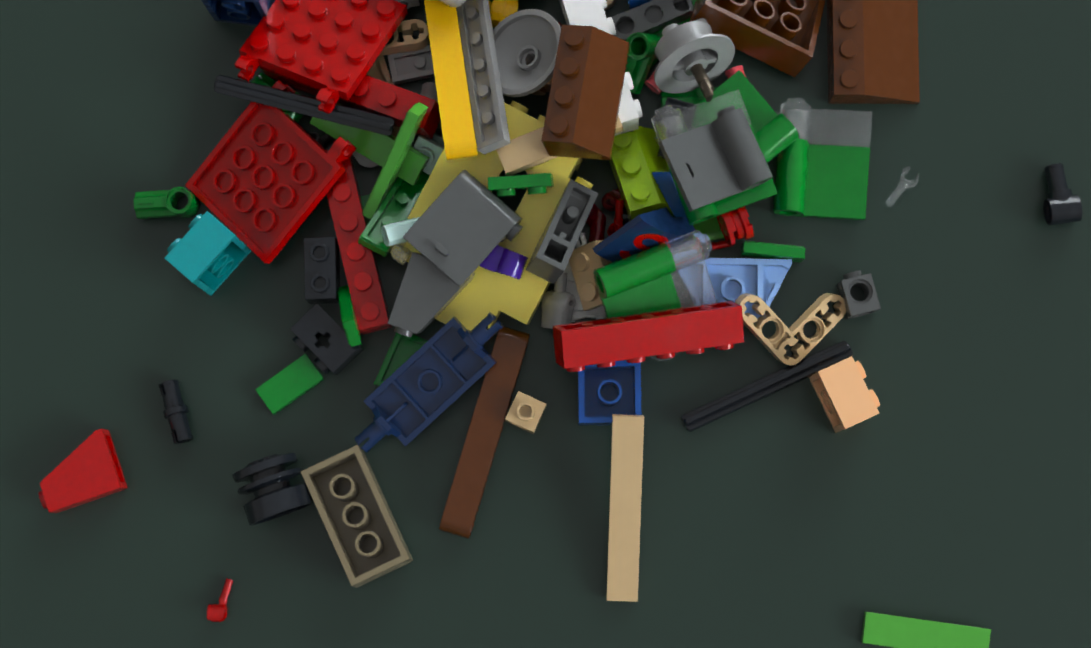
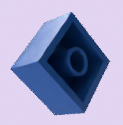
[578,360,642,425]

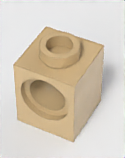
[505,391,547,434]

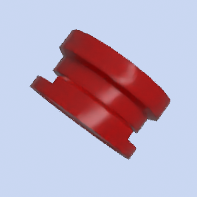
[716,206,754,246]

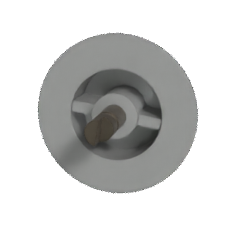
[654,18,735,102]

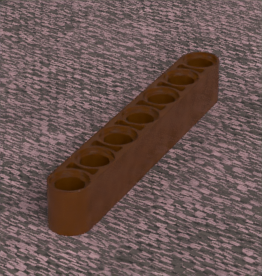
[439,326,530,539]

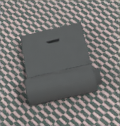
[658,105,773,212]
[403,170,523,287]

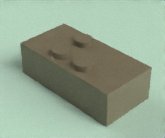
[301,445,413,588]

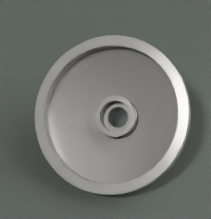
[493,9,561,97]

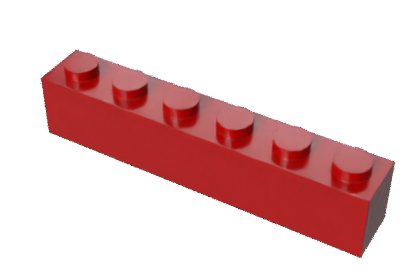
[260,66,440,139]
[326,150,392,335]
[553,301,744,372]

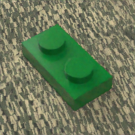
[488,173,554,197]

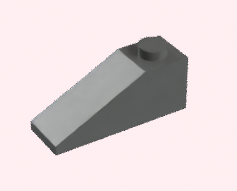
[526,179,598,284]

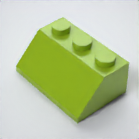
[609,126,674,221]

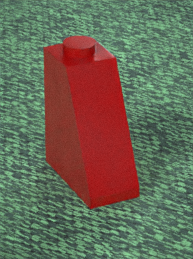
[39,428,128,513]

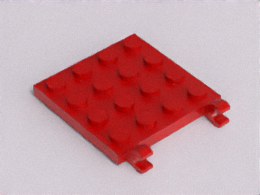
[235,0,408,114]
[185,80,356,264]

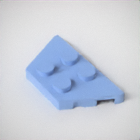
[673,257,792,319]

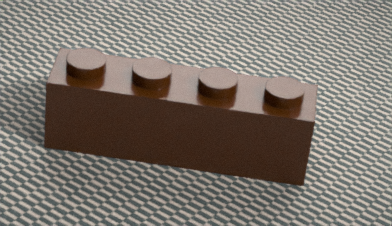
[541,24,630,160]

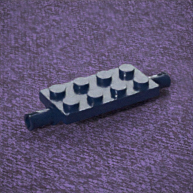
[354,312,504,452]

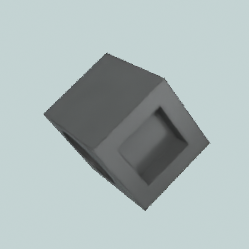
[836,270,881,320]

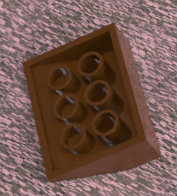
[689,0,825,77]
[827,0,920,104]

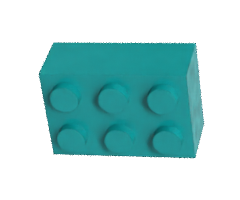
[165,211,251,296]

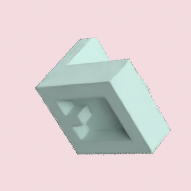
[413,133,444,175]

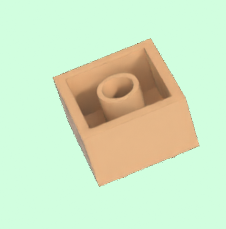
[809,356,880,433]

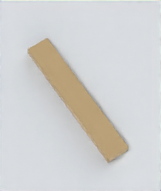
[606,414,644,602]

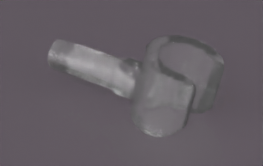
[885,166,919,207]
[391,219,412,265]

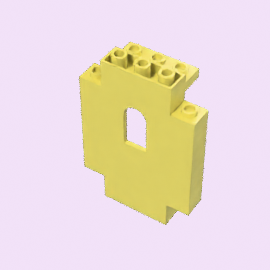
[390,100,594,331]

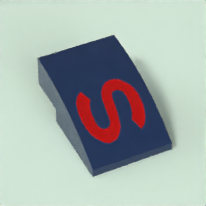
[592,207,699,262]

